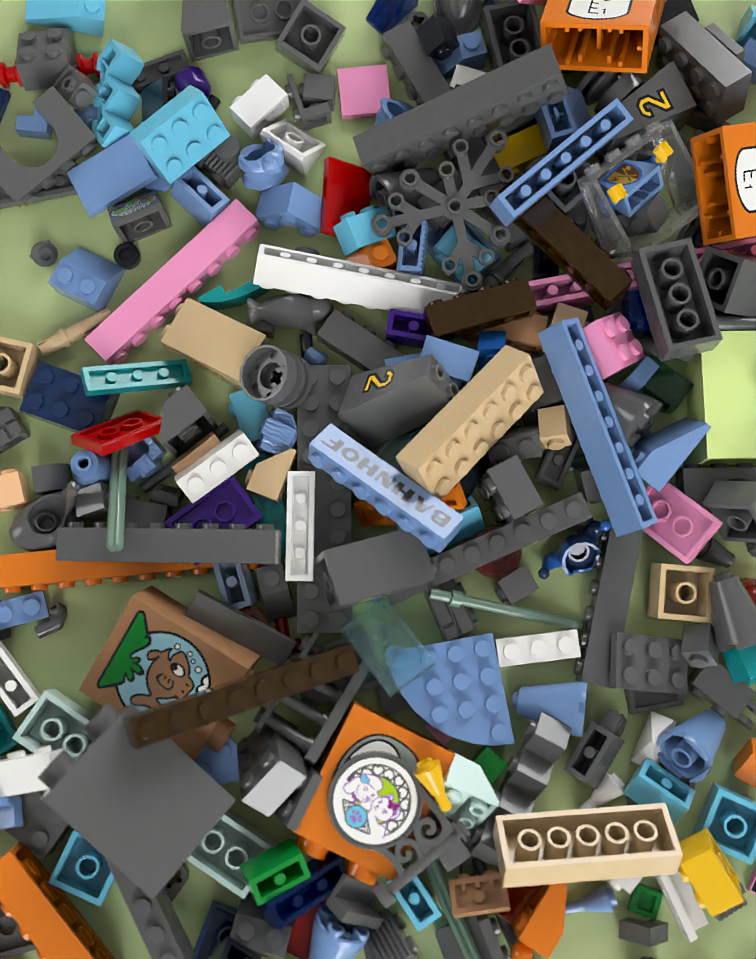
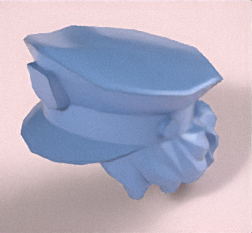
[238,139,289,191]

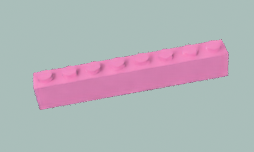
[84,199,260,365]

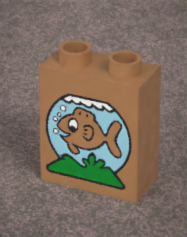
[79,585,261,761]

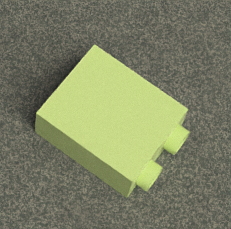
[685,331,756,467]

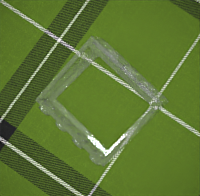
[577,119,699,264]

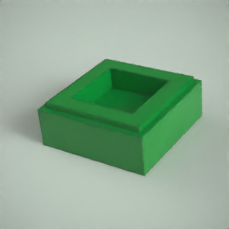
[627,883,664,920]

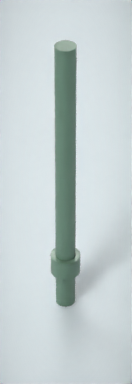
[428,588,583,631]

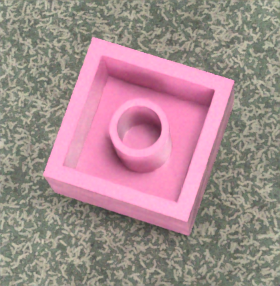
[583,311,645,380]

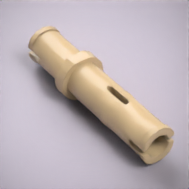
[37,307,112,357]

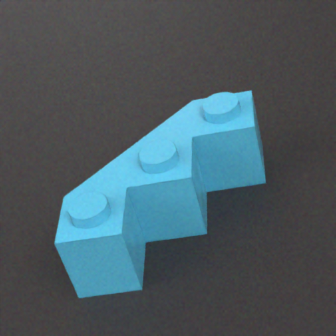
[92,38,145,148]

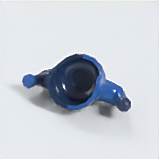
[538,520,611,579]

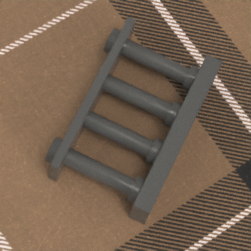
[253,630,372,767]

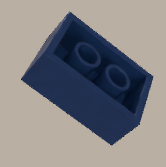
[19,361,121,433]

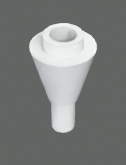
[579,772,625,809]

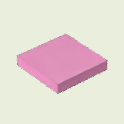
[337,64,390,120]

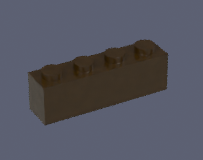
[423,278,537,341]

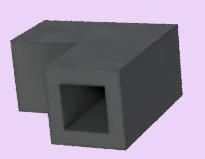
[619,917,668,947]

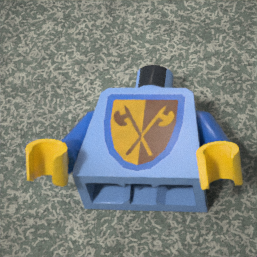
[598,141,674,218]

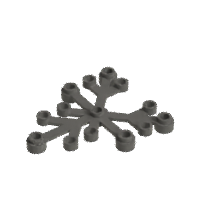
[371,129,514,293]

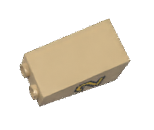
[160,297,269,391]

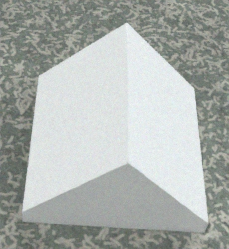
[260,119,327,177]

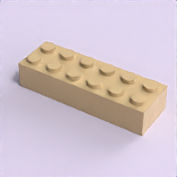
[396,345,544,500]
[493,803,683,888]

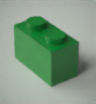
[239,838,311,906]

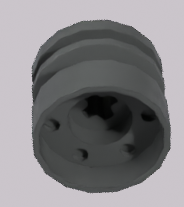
[577,71,645,115]
[240,345,313,410]

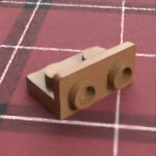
[448,870,511,919]

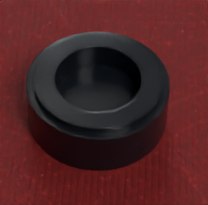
[114,242,141,270]

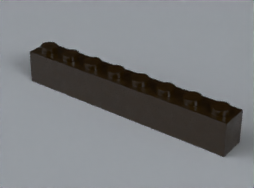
[122,644,360,750]

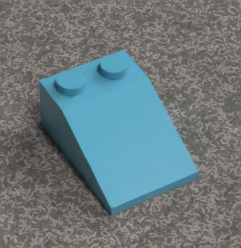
[25,0,106,37]

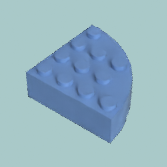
[382,633,515,746]

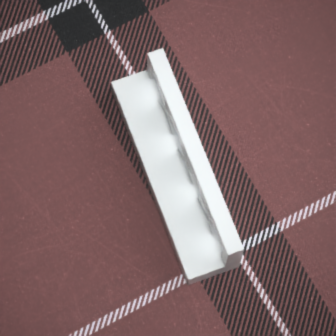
[285,471,316,582]
[655,871,709,942]

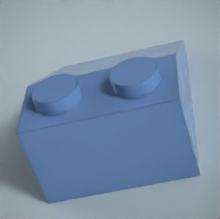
[629,417,711,492]

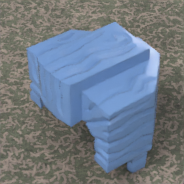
[255,407,297,455]
[127,436,167,482]

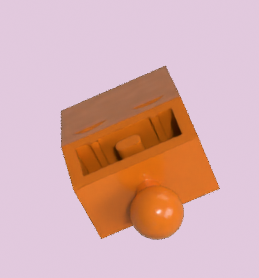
[510,883,567,959]

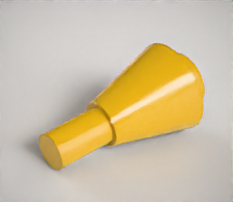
[413,757,452,812]

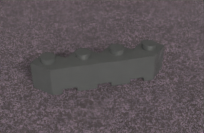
[470,712,572,869]

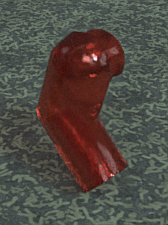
[274,617,302,655]

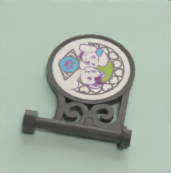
[327,751,471,909]

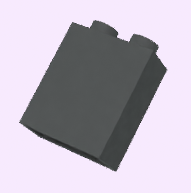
[37,703,236,900]

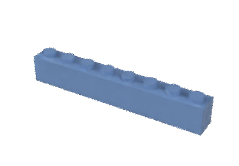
[538,317,658,537]

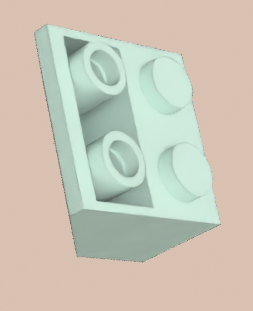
[434,753,499,830]

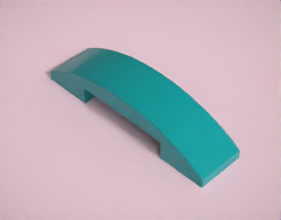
[198,280,271,310]

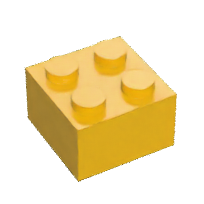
[678,828,744,917]

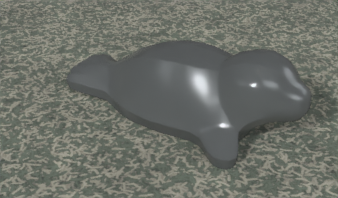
[246,293,334,336]

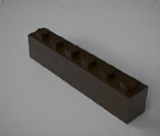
[498,173,633,311]

